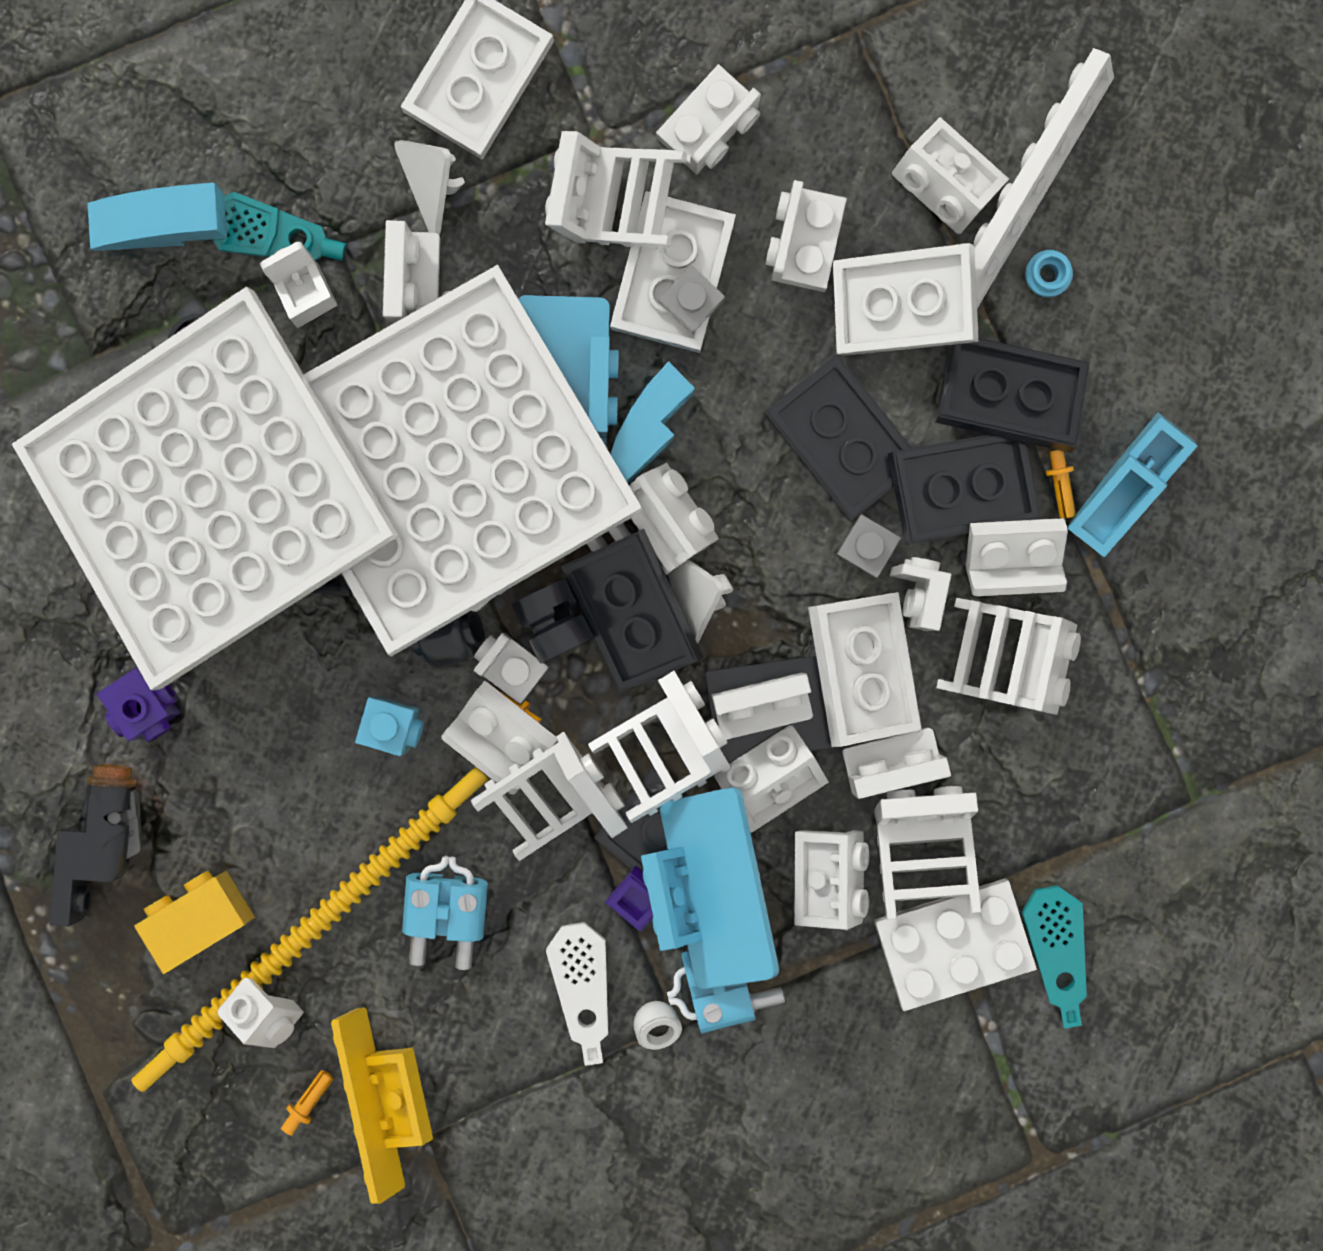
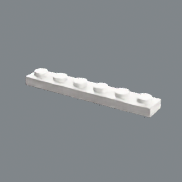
[974,48,1114,308]

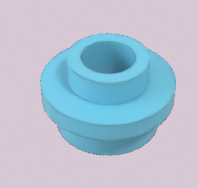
[1025,250,1073,298]

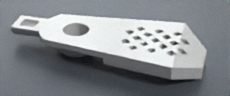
[546,922,608,1066]

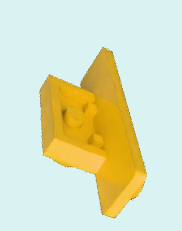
[331,1007,433,1204]

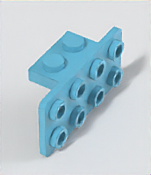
[518,295,619,446]
[641,787,779,989]

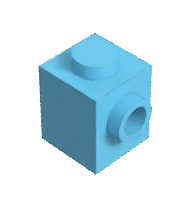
[355,695,424,756]

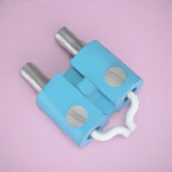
[402,856,488,970]
[667,951,785,1034]

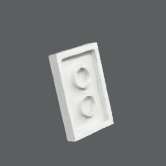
[401,0,554,160]
[610,191,736,353]
[833,243,978,356]
[808,592,922,747]
[873,878,1037,1011]

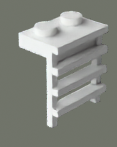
[545,131,687,249]
[587,463,719,575]
[936,598,1081,715]
[588,671,732,823]
[471,732,628,861]
[874,786,982,920]

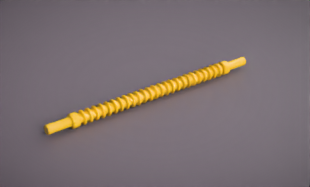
[131,767,489,1092]

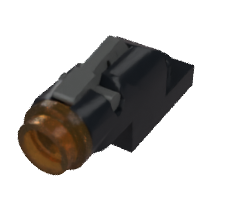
[50,764,143,927]

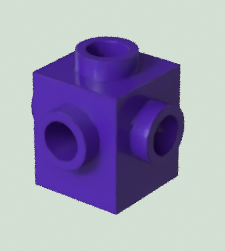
[97,667,180,743]

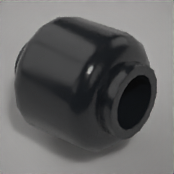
[412,611,484,668]

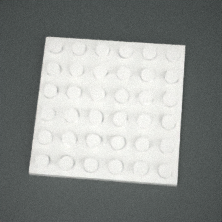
[304,265,642,656]
[12,286,398,690]

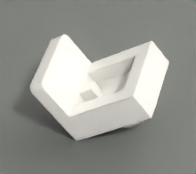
[260,242,338,328]
[218,978,304,1048]

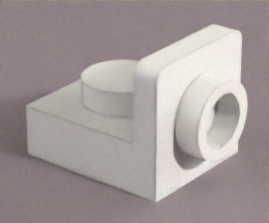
[473,633,549,704]

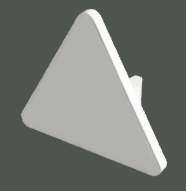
[395,140,465,235]
[668,560,733,644]

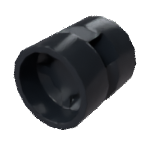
[512,579,594,664]

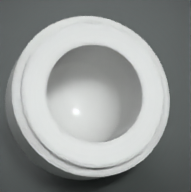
[634,1001,682,1050]

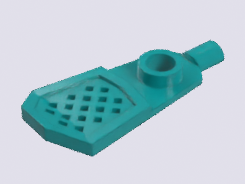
[213,192,347,261]
[1021,885,1087,1029]

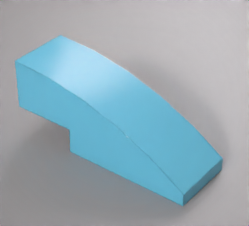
[88,182,227,251]
[610,361,695,484]
[1068,412,1198,557]

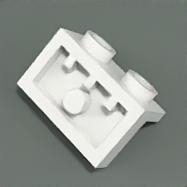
[656,64,761,175]
[892,117,1009,234]
[765,180,847,292]
[383,220,441,325]
[965,518,1068,596]
[890,557,951,631]
[711,673,813,740]
[442,681,558,795]
[714,725,829,833]
[842,728,951,799]
[794,830,869,930]

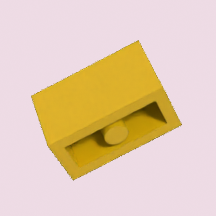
[134,870,255,974]

